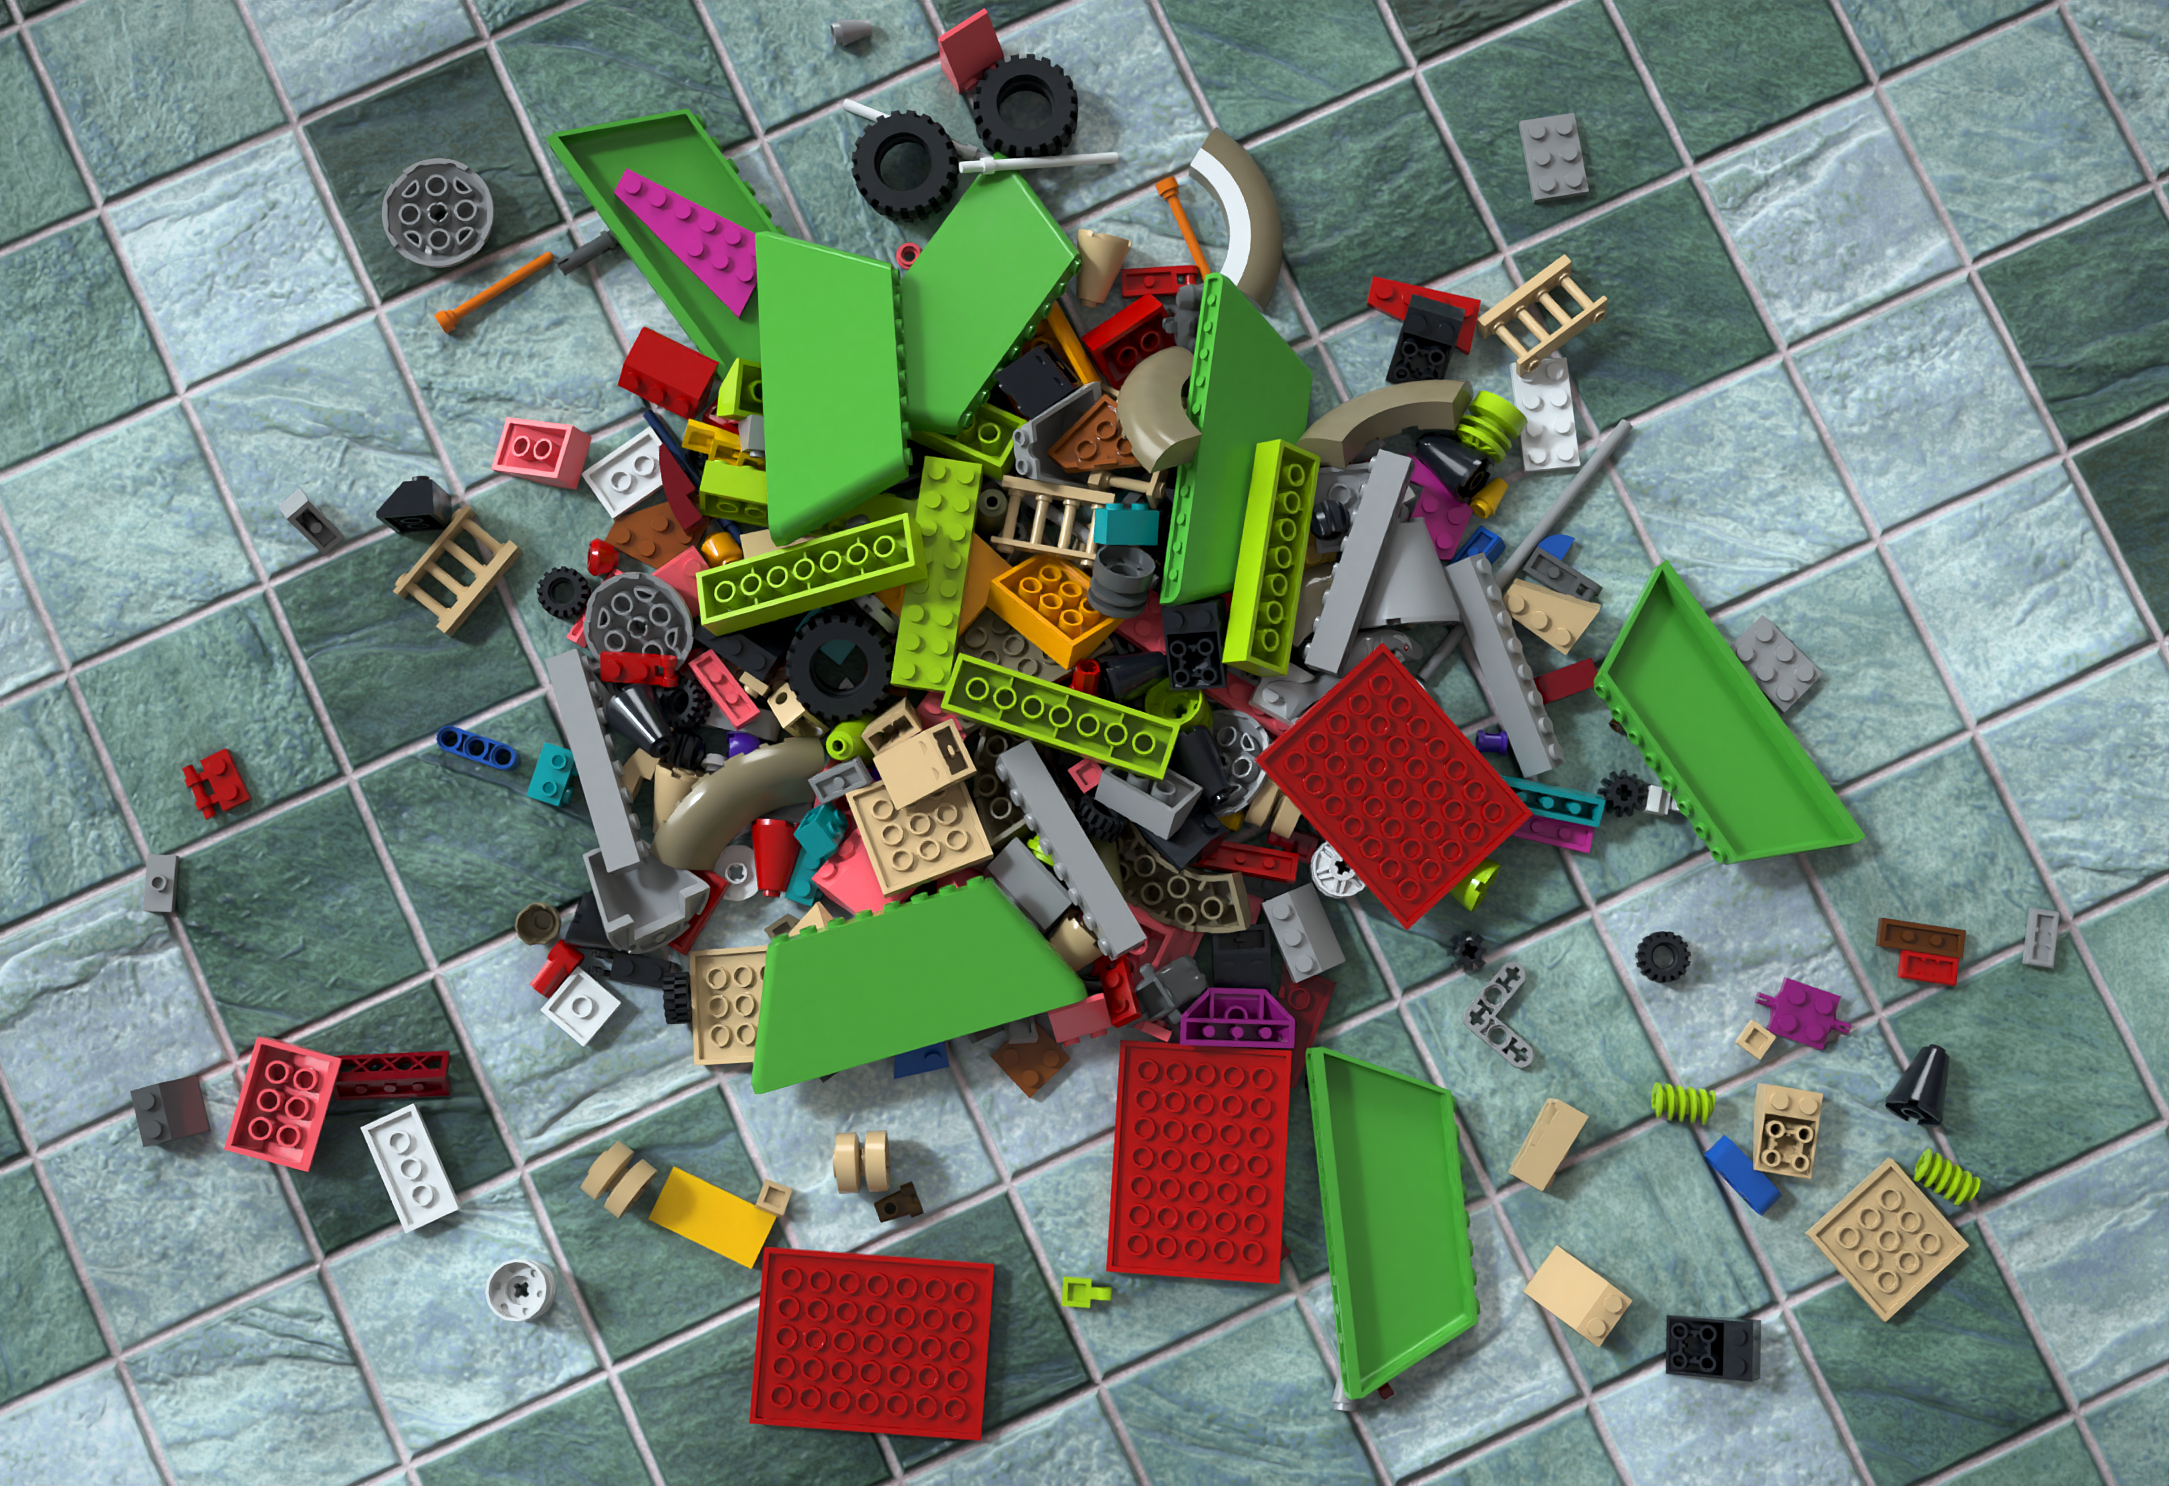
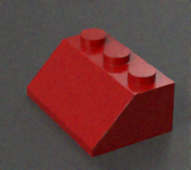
[1080,292,1176,391]
[618,326,719,420]

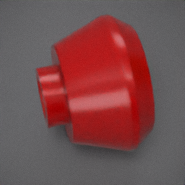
[587,538,619,576]

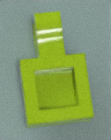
[1061,1276,1112,1308]

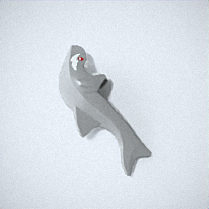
[1266,627,1423,721]

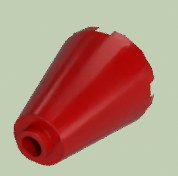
[751,819,802,898]

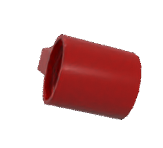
[1068,659,1102,699]
[529,939,585,999]

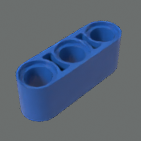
[436,726,521,772]
[1703,1135,1782,1216]

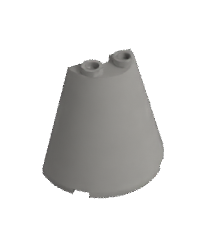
[1013,381,1111,493]
[1359,517,1462,629]
[583,838,710,954]

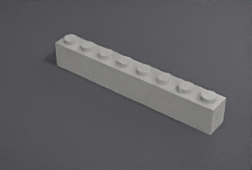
[1303,449,1415,678]
[1443,552,1566,778]
[545,648,649,876]
[995,740,1147,961]

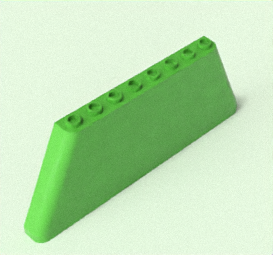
[546,108,787,383]
[897,152,1083,435]
[755,231,913,547]
[1159,272,1313,607]
[1594,560,1866,865]
[751,876,1088,1094]
[1306,1047,1480,1400]

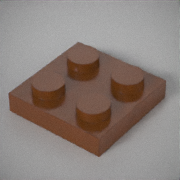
[990,1021,1071,1098]

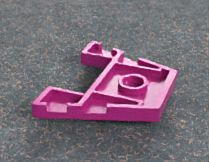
[1406,452,1474,562]

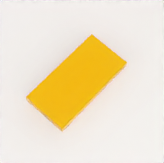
[648,1166,777,1269]

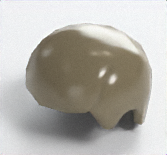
[515,902,562,946]

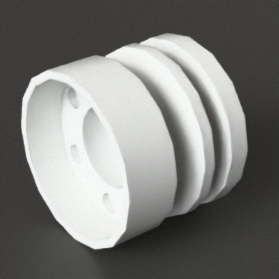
[1308,842,1366,899]
[485,1259,557,1322]

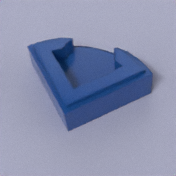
[1538,534,1575,560]

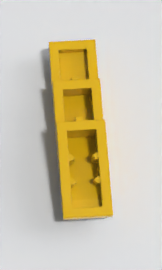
[682,419,766,472]

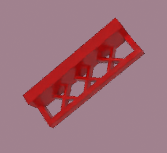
[1191,841,1299,884]

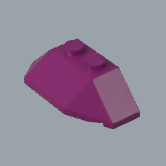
[1180,987,1295,1048]

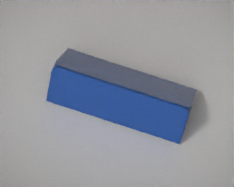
[1447,525,1506,566]

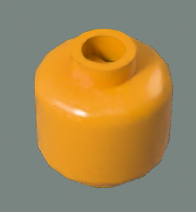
[701,531,743,569]

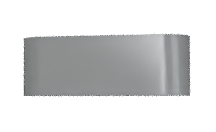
[700,698,781,743]

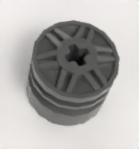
[1087,545,1155,619]

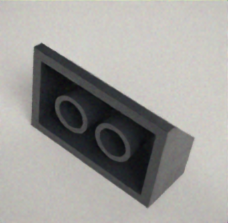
[376,476,452,534]
[692,621,795,685]
[1128,798,1229,872]

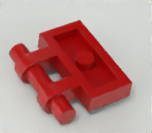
[182,748,252,820]

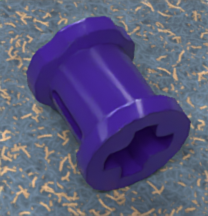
[1475,730,1508,756]

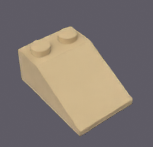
[1523,1245,1633,1348]

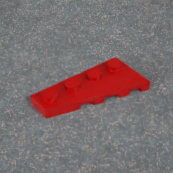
[1366,276,1481,355]

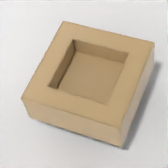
[739,671,772,699]
[1734,1020,1776,1060]
[754,1179,793,1218]

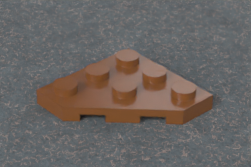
[1046,394,1143,473]
[605,496,713,570]

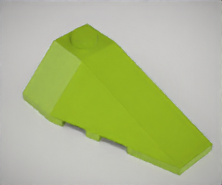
[716,358,764,421]

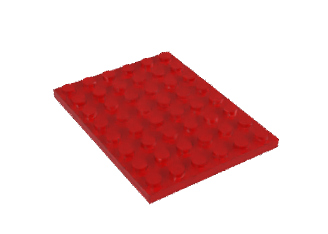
[1254,643,1533,930]
[1106,1040,1292,1284]
[749,1246,995,1441]

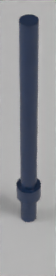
[643,409,743,546]

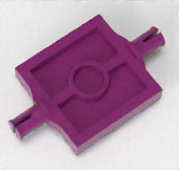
[1755,977,1851,1050]

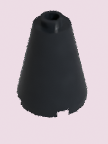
[1416,432,1495,504]
[1093,651,1169,706]
[605,683,675,758]
[1168,725,1232,806]
[563,892,634,955]
[1885,1044,1950,1128]

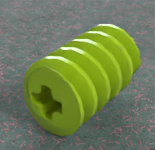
[1651,1082,1715,1125]
[1913,1148,1981,1206]

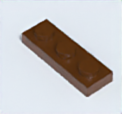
[1875,918,1966,959]

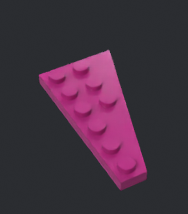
[614,168,757,319]

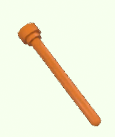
[1155,177,1211,282]
[434,252,554,334]

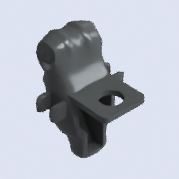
[1162,283,1204,355]
[1124,954,1208,1028]

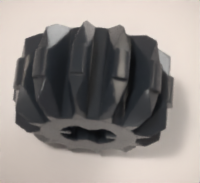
[1597,770,1646,818]

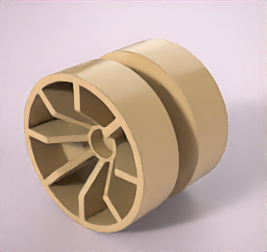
[1244,777,1301,839]
[833,1130,890,1194]
[580,1140,658,1219]

